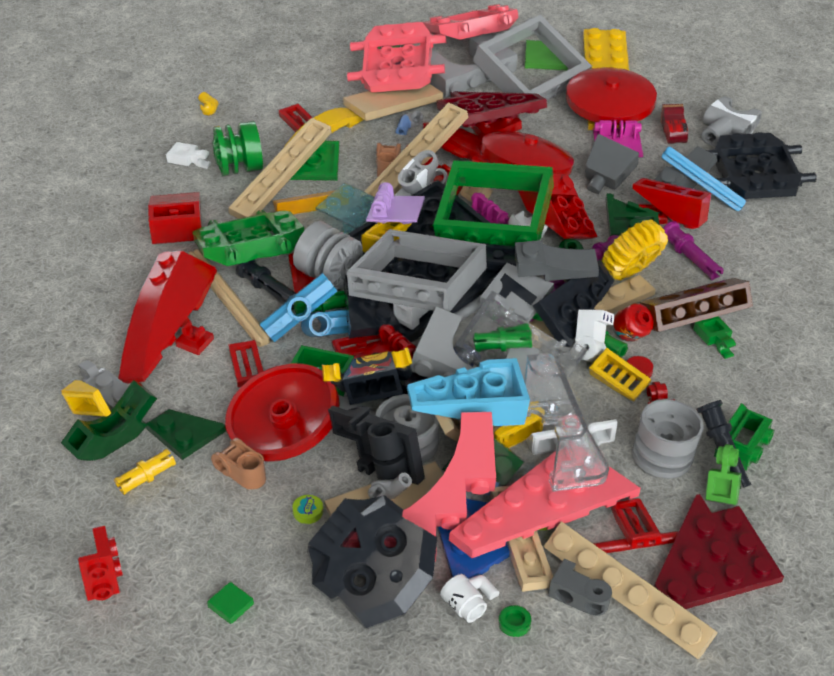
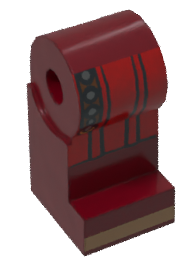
[660,104,688,144]

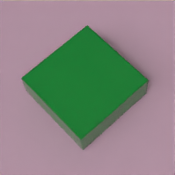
[207,582,254,624]

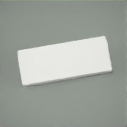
[526,419,618,455]

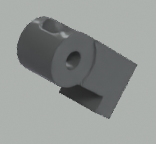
[548,558,612,616]

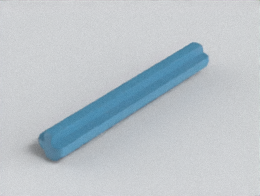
[661,147,746,211]

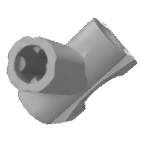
[702,96,762,147]
[394,150,449,196]

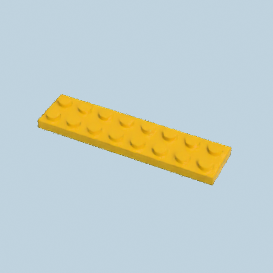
[583,28,629,130]

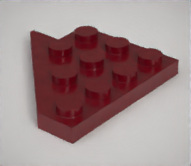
[436,91,547,127]
[654,494,784,609]

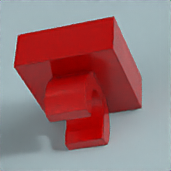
[175,321,214,355]

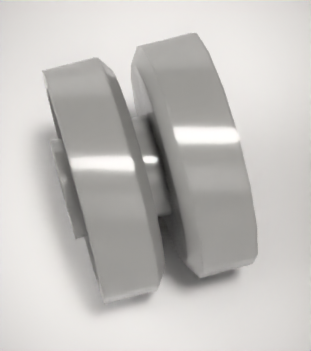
[376,394,440,464]

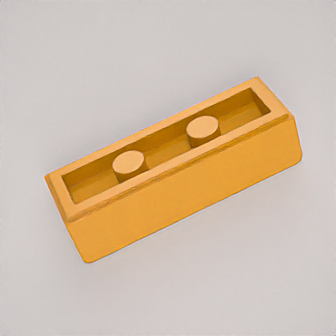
[272,189,349,214]

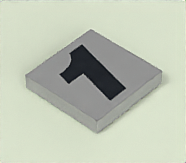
[480,263,554,323]

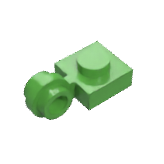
[706,444,742,505]

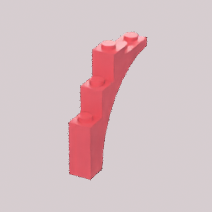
[344,412,496,562]

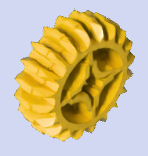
[602,220,668,280]

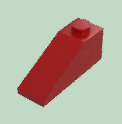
[632,178,711,229]

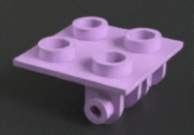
[366,182,425,224]

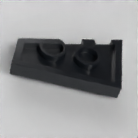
[343,275,400,338]

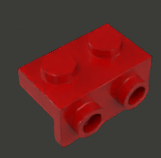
[78,525,123,601]

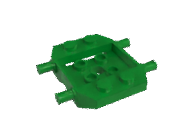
[192,210,304,266]

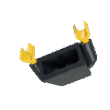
[322,348,412,405]

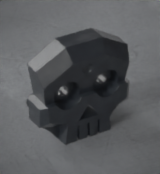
[307,495,437,630]

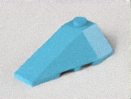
[407,358,530,426]

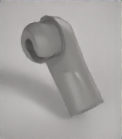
[368,473,412,499]

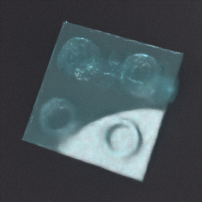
[316,182,375,234]

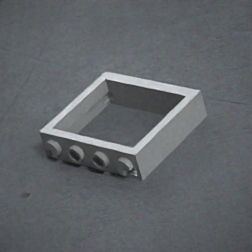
[473,14,592,100]
[347,229,487,312]

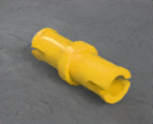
[114,449,176,495]

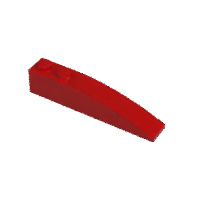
[118,250,217,384]

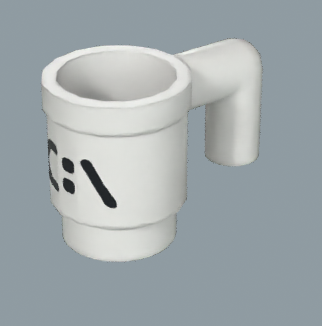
[440,574,500,623]

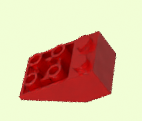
[518,174,598,239]
[148,192,202,244]

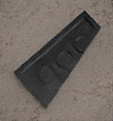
[533,259,614,351]

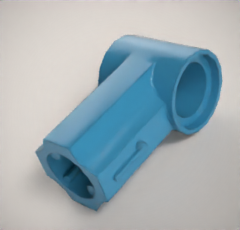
[301,310,349,337]

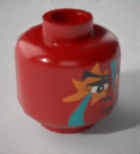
[613,303,654,342]

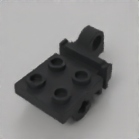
[328,406,425,485]

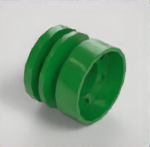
[212,121,263,176]

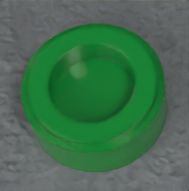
[498,605,532,637]

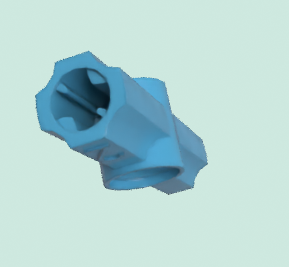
[259,272,337,342]

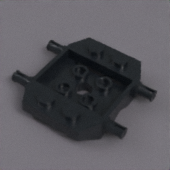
[706,132,817,199]

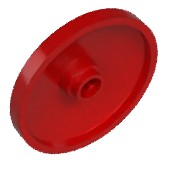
[566,67,657,125]
[480,131,574,175]
[225,363,340,462]

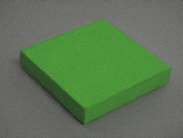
[525,40,568,70]

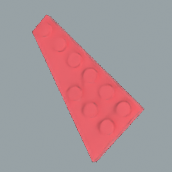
[449,440,641,558]

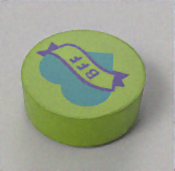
[292,495,323,524]

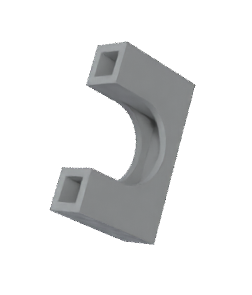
[429,33,517,97]
[411,306,540,385]

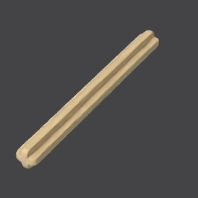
[189,249,270,347]

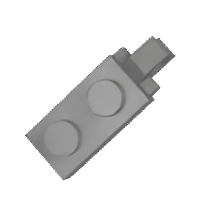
[78,360,128,410]

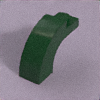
[61,380,157,461]

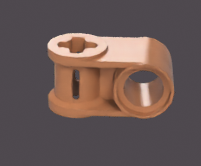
[376,143,401,177]
[211,438,266,490]

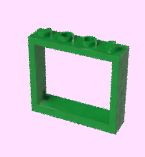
[433,160,554,246]

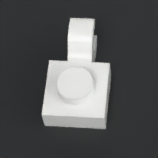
[166,142,211,169]

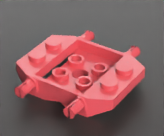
[423,4,519,40]
[347,22,446,93]

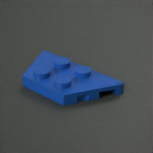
[437,499,510,579]

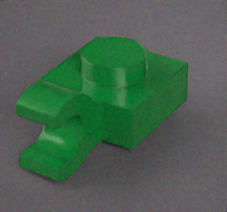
[694,316,736,359]

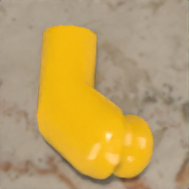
[198,92,219,116]

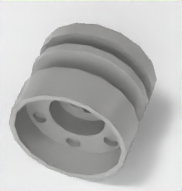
[293,221,363,290]
[632,399,704,479]

